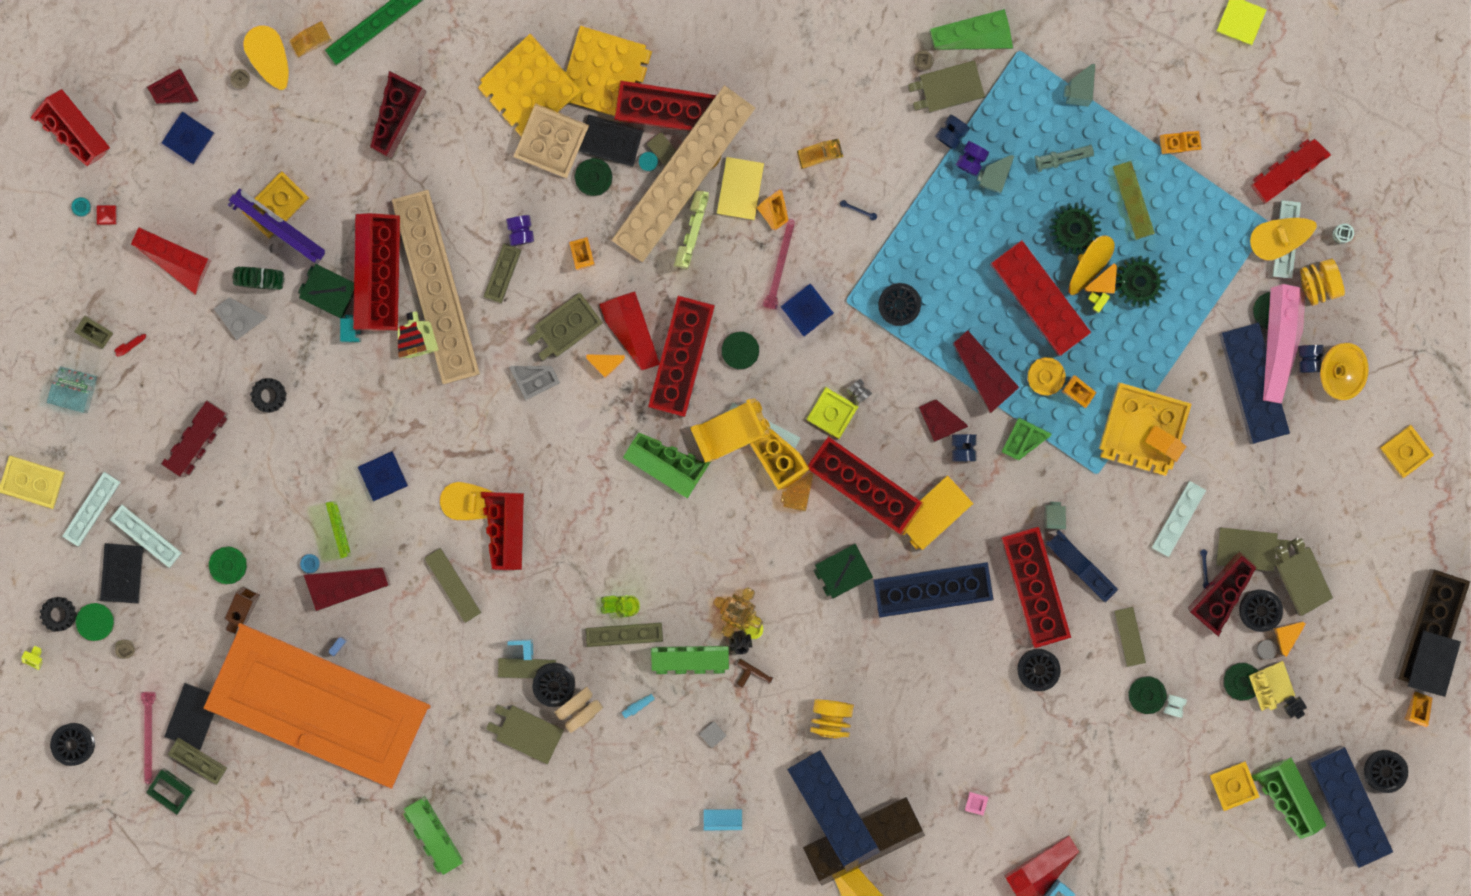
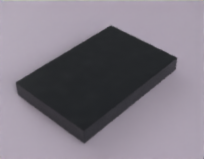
[578,114,644,167]
[100,543,144,604]
[1407,631,1461,697]
[164,683,215,750]

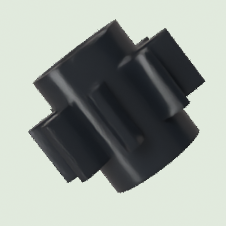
[728,631,753,655]
[1283,696,1307,719]

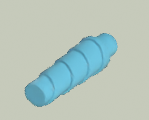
[621,694,655,719]

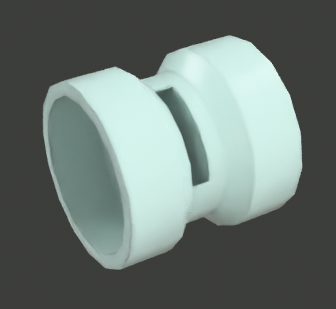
[1332,224,1354,244]
[1164,694,1187,718]

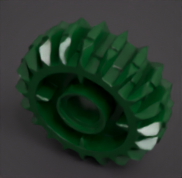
[1049,202,1101,255]
[1115,256,1166,308]
[232,266,285,290]

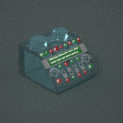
[47,366,98,413]

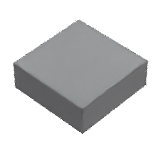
[699,721,726,748]

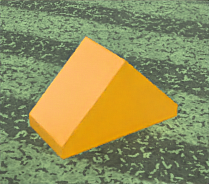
[757,189,789,230]
[569,237,595,271]
[1084,263,1117,294]
[586,354,625,378]
[1061,375,1097,408]
[1144,425,1187,462]
[1274,621,1306,657]
[1404,692,1433,727]

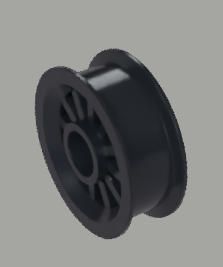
[878,283,921,326]
[1239,589,1283,632]
[1017,649,1061,691]
[532,662,575,707]
[50,723,95,766]
[1364,750,1409,793]

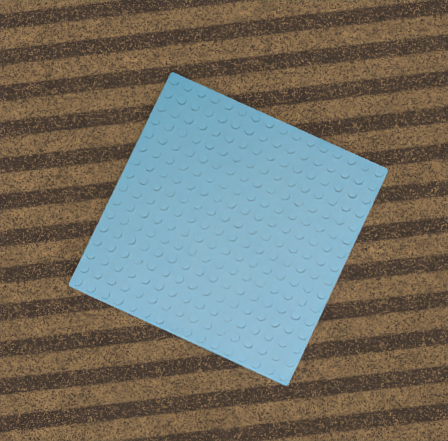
[847,51,1269,474]

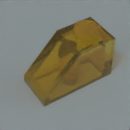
[290,21,333,58]
[797,139,844,169]
[780,473,813,511]

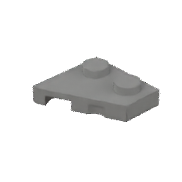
[214,298,267,340]
[509,366,560,400]

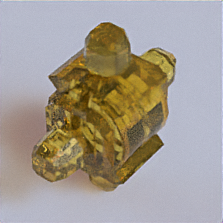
[713,587,763,638]

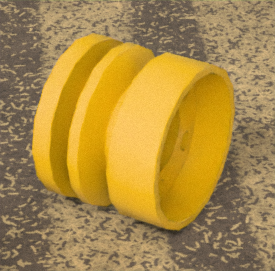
[1300,258,1345,306]
[810,699,854,739]

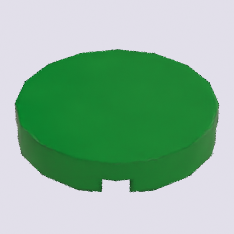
[208,546,247,585]
[76,603,115,641]

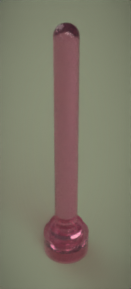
[762,219,795,310]
[141,692,156,784]

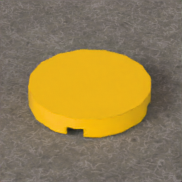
[1027,357,1066,396]

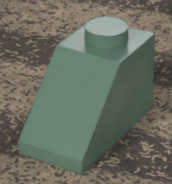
[1064,64,1095,107]
[977,155,1014,194]
[1044,501,1066,529]

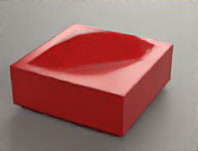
[97,205,117,225]

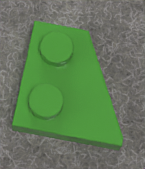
[1002,417,1052,460]

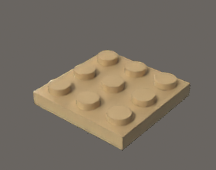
[513,103,589,178]

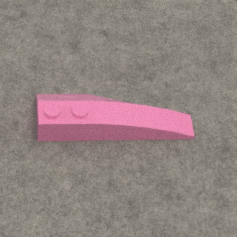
[1263,284,1306,403]

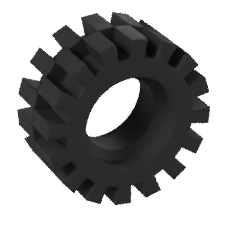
[250,378,287,413]
[40,597,77,632]

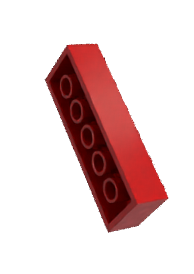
[614,80,716,132]
[353,213,400,331]
[990,240,1091,356]
[648,296,715,417]
[808,436,924,536]
[1001,526,1072,648]

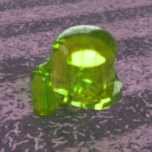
[600,595,640,617]

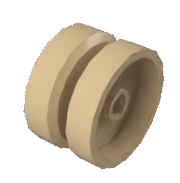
[554,687,604,733]

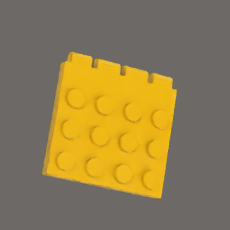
[566,26,652,116]
[478,34,582,136]
[1099,382,1192,476]

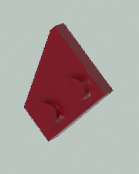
[147,68,199,104]
[919,399,968,442]

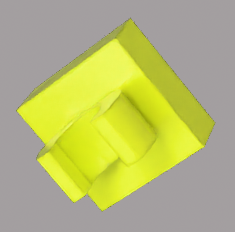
[1088,292,1110,314]
[21,646,43,670]

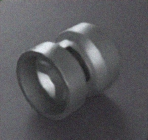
[846,379,872,405]

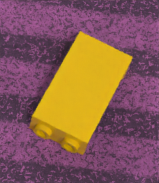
[690,398,771,463]
[903,475,974,550]

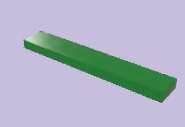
[325,0,424,66]

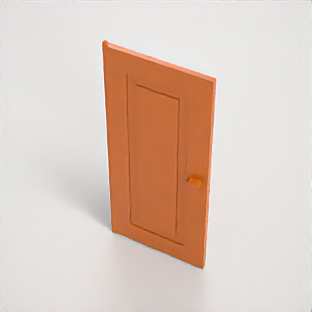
[204,623,431,789]

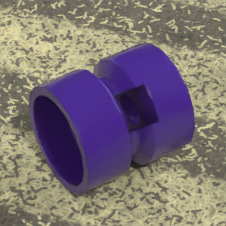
[955,141,990,177]
[506,215,535,246]

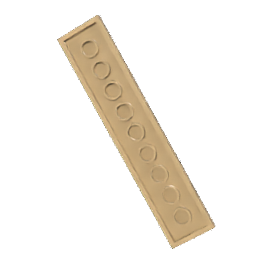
[611,85,756,262]
[392,190,480,385]

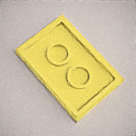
[717,157,764,220]
[0,455,65,509]

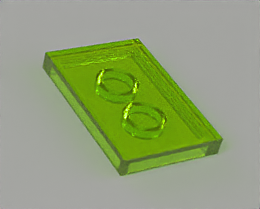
[325,501,351,559]

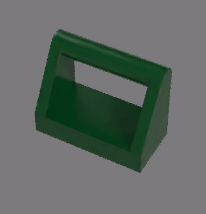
[146,768,195,815]

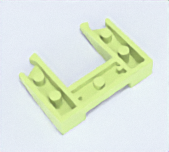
[673,191,709,270]

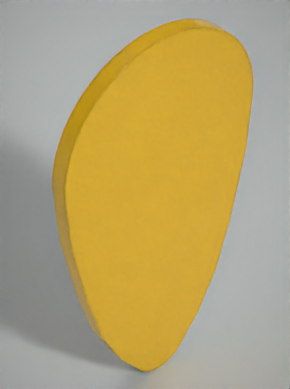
[243,25,289,90]
[1250,218,1317,260]
[1068,235,1115,295]
[440,482,493,520]

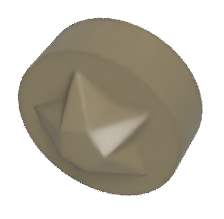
[914,50,934,71]
[230,69,250,89]
[115,639,135,659]

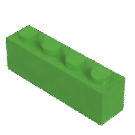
[929,9,1013,50]
[623,433,711,499]
[651,646,729,674]
[1252,757,1326,839]
[403,796,464,875]

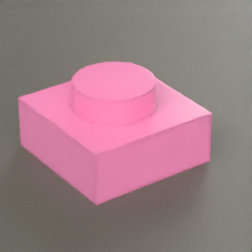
[965,792,988,816]

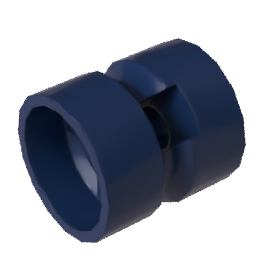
[935,114,970,150]
[1299,345,1324,373]
[952,434,977,461]

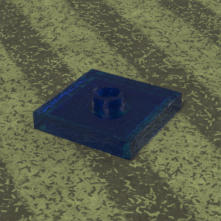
[161,111,215,165]
[781,283,834,337]
[358,451,409,502]

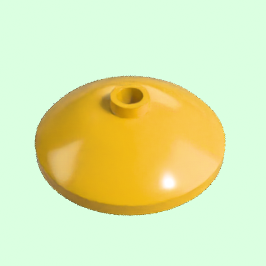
[1320,343,1369,400]

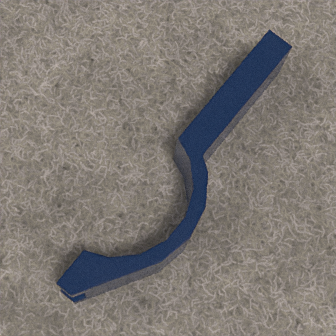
[1045,529,1119,603]

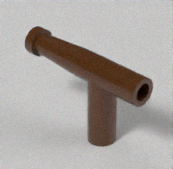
[737,658,773,688]

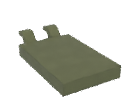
[908,60,985,113]
[527,293,603,361]
[1216,527,1291,571]
[1275,538,1333,616]
[486,704,564,765]

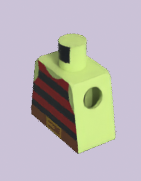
[397,312,439,358]

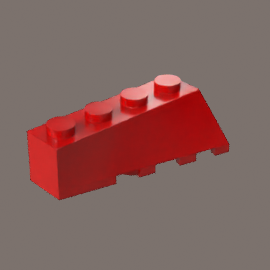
[30,89,110,166]
[1251,139,1331,204]
[131,227,212,295]
[481,492,524,570]

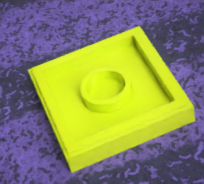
[1216,0,1267,46]
[806,387,859,439]

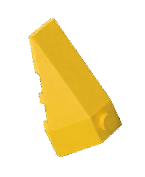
[750,428,809,490]
[835,868,884,896]

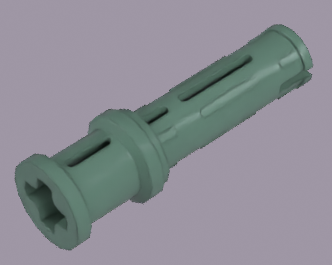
[1034,145,1094,172]

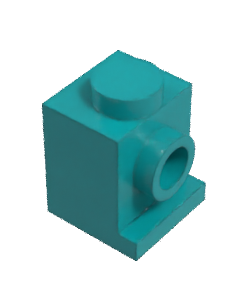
[340,315,361,342]

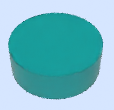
[639,152,658,172]
[71,197,92,217]

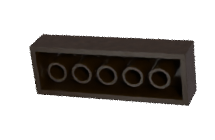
[1394,569,1471,682]
[803,797,925,886]

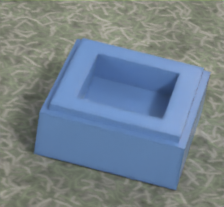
[329,637,347,656]

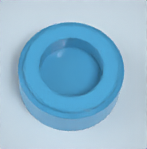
[300,554,320,573]

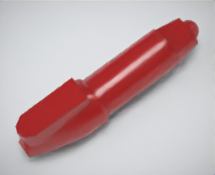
[114,334,146,357]

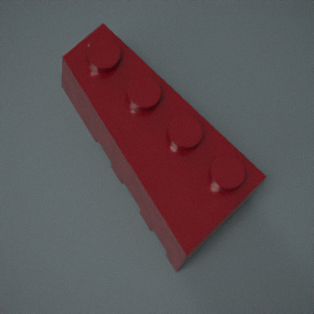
[370,71,427,159]
[953,330,1020,414]
[161,400,228,477]
[1188,551,1256,637]
[303,567,391,611]

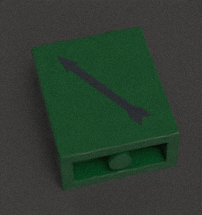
[298,264,354,318]
[813,543,873,599]

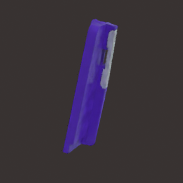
[228,188,325,264]

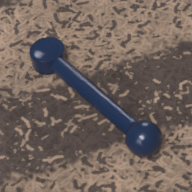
[840,200,877,220]
[1200,549,1209,589]

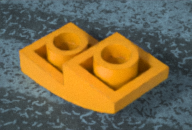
[1159,131,1202,154]

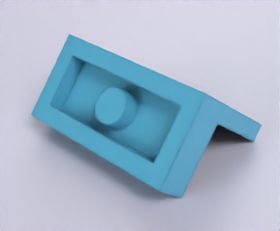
[507,639,534,660]
[704,809,742,831]
[1043,879,1075,896]

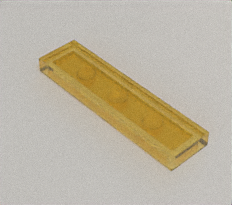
[1112,161,1155,240]

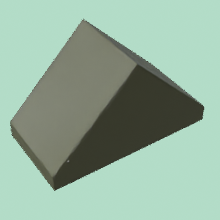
[74,316,113,349]

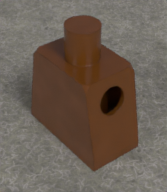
[225,586,260,634]

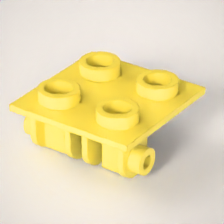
[1249,661,1295,711]

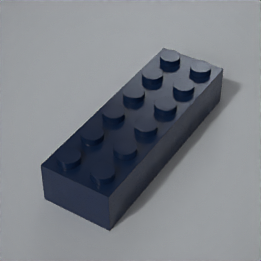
[1219,322,1290,444]
[873,562,994,618]
[1307,745,1393,868]
[787,750,880,871]

